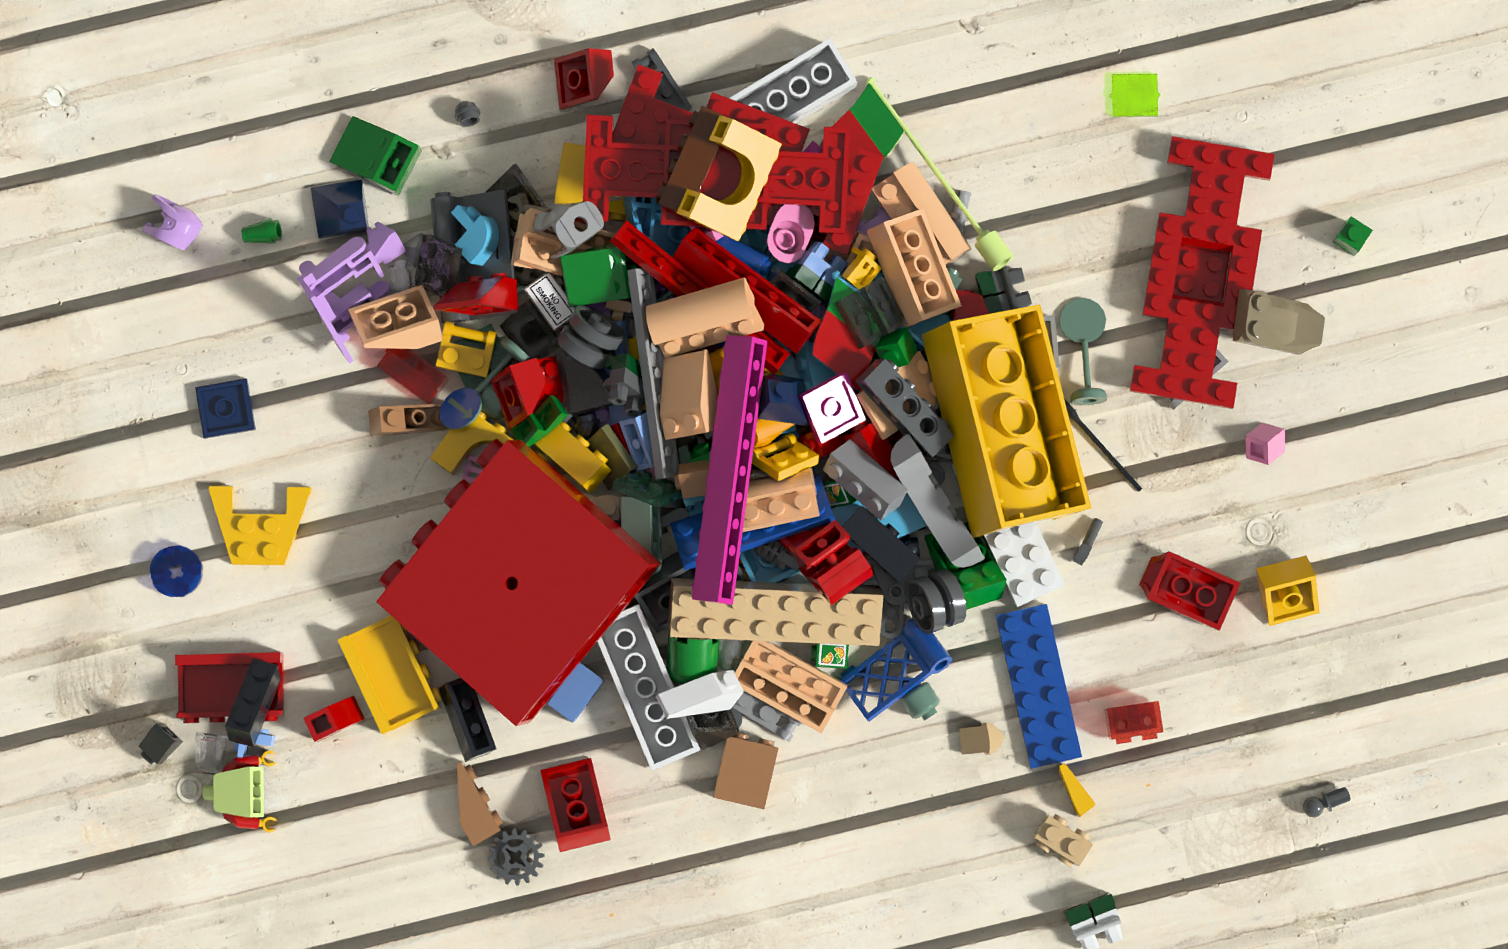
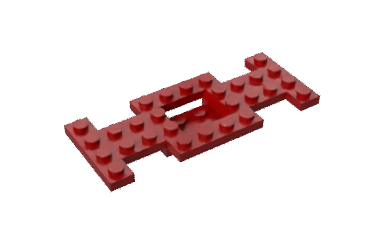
[612,64,884,255]
[582,115,850,234]
[1129,136,1275,409]

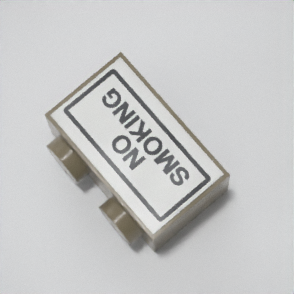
[524,272,577,334]

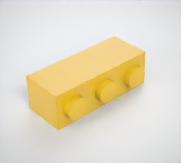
[535,421,612,494]

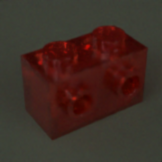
[1104,701,1164,744]

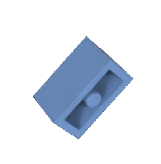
[547,663,605,723]

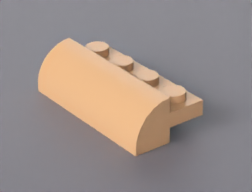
[871,162,972,265]
[514,208,615,276]
[646,277,764,358]
[743,467,820,532]
[735,641,848,734]

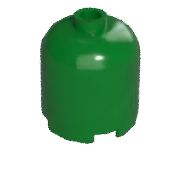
[667,632,720,685]

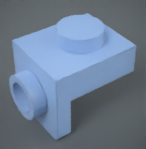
[234,729,276,758]

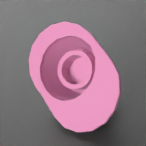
[767,205,815,263]

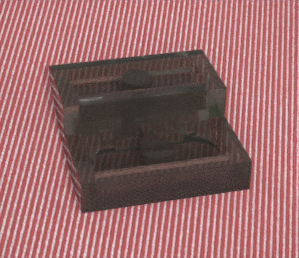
[834,277,907,349]

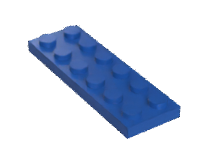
[670,474,835,570]
[995,604,1082,769]

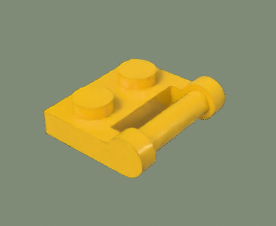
[436,321,497,378]
[752,433,819,481]

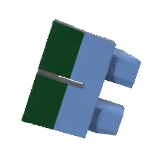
[784,242,848,305]

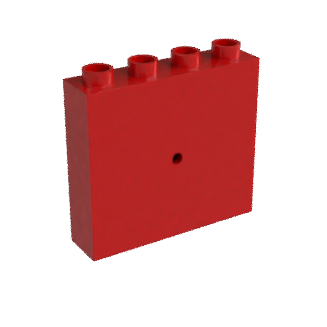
[376,439,662,726]

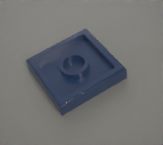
[195,378,256,439]

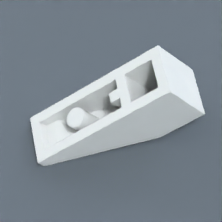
[656,670,744,719]

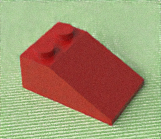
[434,273,518,316]
[540,758,611,852]

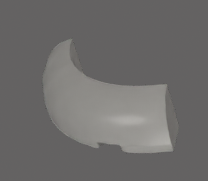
[891,434,985,568]

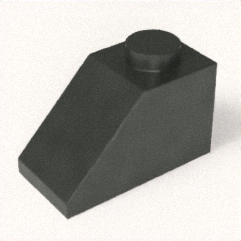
[138,723,183,765]

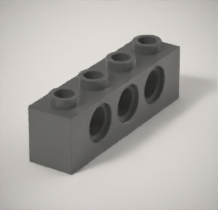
[855,359,954,458]

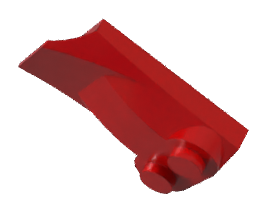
[1139,551,1241,631]

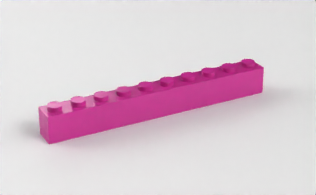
[692,335,767,605]

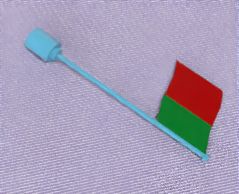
[812,270,924,392]

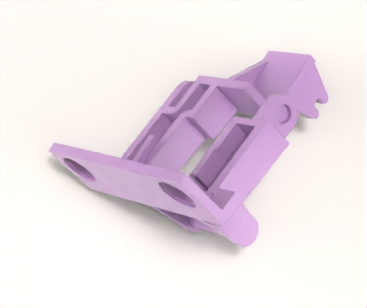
[297,222,406,364]

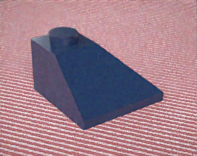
[311,179,369,239]
[758,373,809,426]

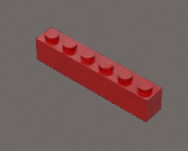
[672,227,821,354]

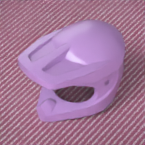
[142,194,203,250]

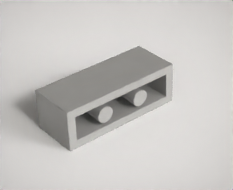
[823,440,908,520]

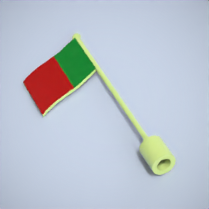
[820,77,1014,271]

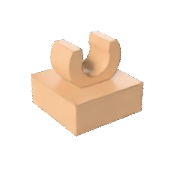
[606,298,632,321]

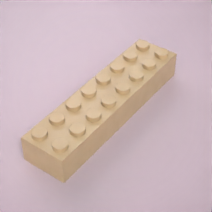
[667,578,883,646]

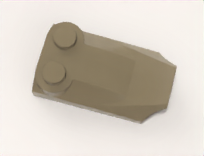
[1233,289,1325,355]

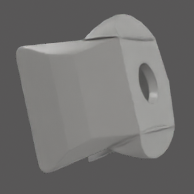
[533,201,604,259]

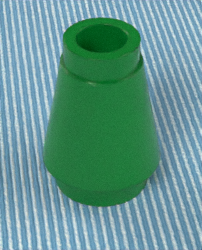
[241,218,282,244]

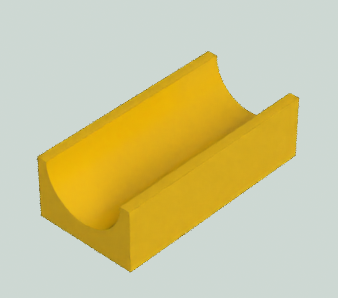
[922,304,1092,538]

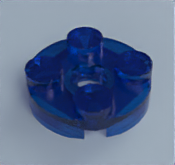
[150,545,203,598]

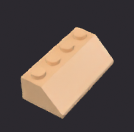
[867,209,961,327]

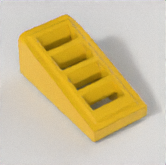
[1057,763,1096,817]

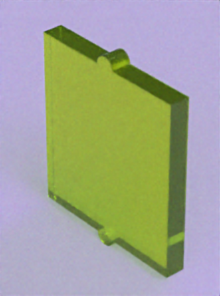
[1110,74,1160,117]

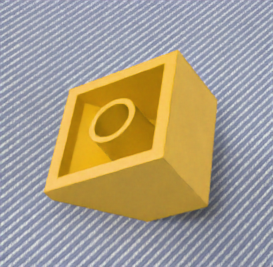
[1256,555,1320,626]

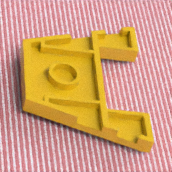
[209,486,312,566]

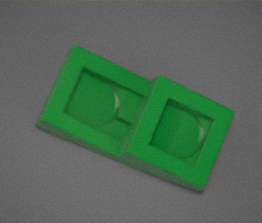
[511,395,568,447]

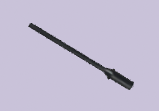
[1064,398,1143,492]

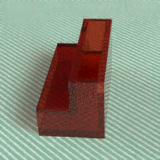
[377,348,450,404]

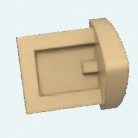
[959,723,1004,755]

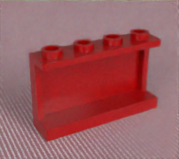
[175,652,285,723]

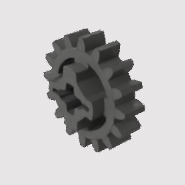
[487,828,545,886]

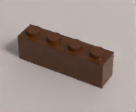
[656,106,729,213]

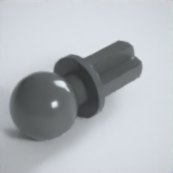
[1303,787,1351,818]

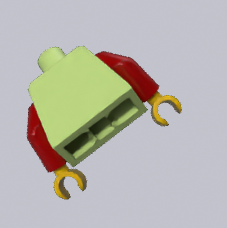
[202,751,277,833]

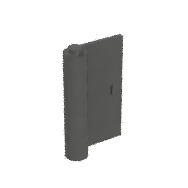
[430,189,518,323]

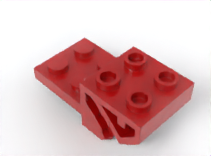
[778,520,873,605]

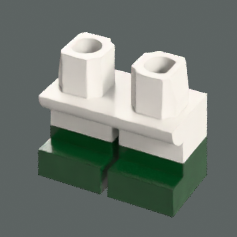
[1063,893,1122,949]

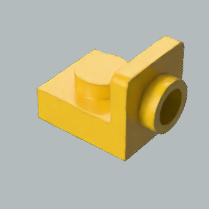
[842,247,882,292]

